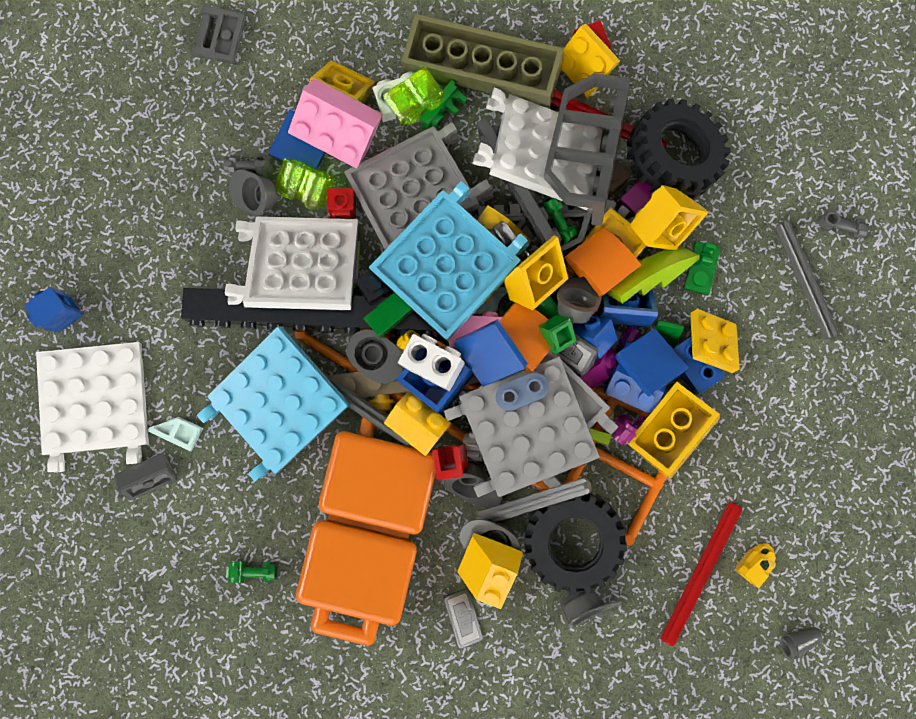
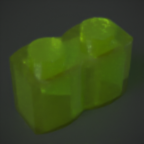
[383,67,444,126]
[275,158,336,210]

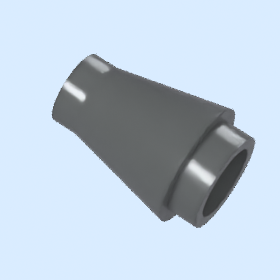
[780,628,823,659]

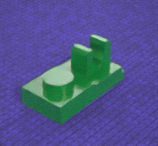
[420,80,467,130]
[683,241,721,296]

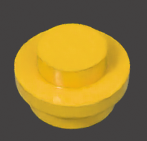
[369,394,395,412]

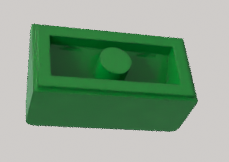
[363,292,414,339]

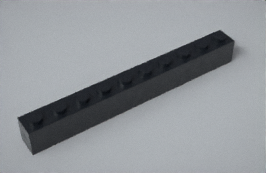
[181,288,439,338]

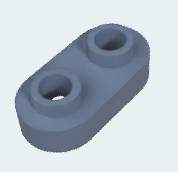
[496,373,549,411]

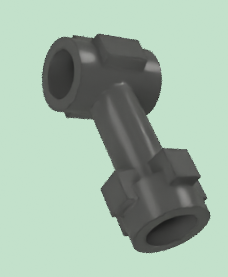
[223,154,273,178]
[818,210,869,239]

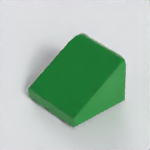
[539,315,577,354]
[653,320,684,346]

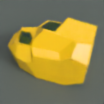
[735,543,776,588]

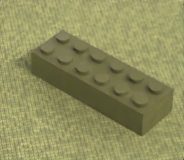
[401,14,564,108]

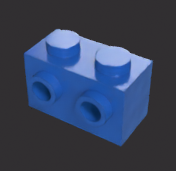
[24,287,83,333]
[572,315,618,359]
[672,336,725,395]

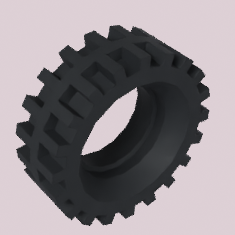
[626,98,731,200]
[524,493,627,595]

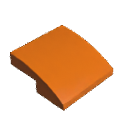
[564,227,641,297]
[499,303,551,373]

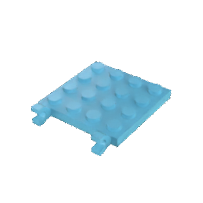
[369,181,529,341]
[197,326,350,482]

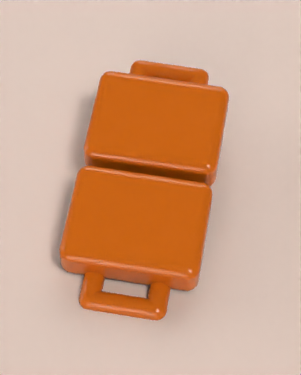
[296,412,436,646]

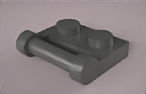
[190,5,246,65]

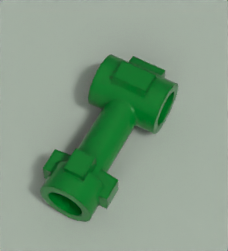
[543,198,579,247]
[226,561,277,583]

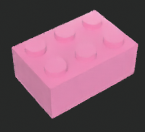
[288,78,383,168]

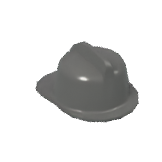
[229,169,281,216]
[557,277,602,324]
[346,330,404,384]
[444,463,502,508]
[459,519,521,551]
[561,591,622,630]

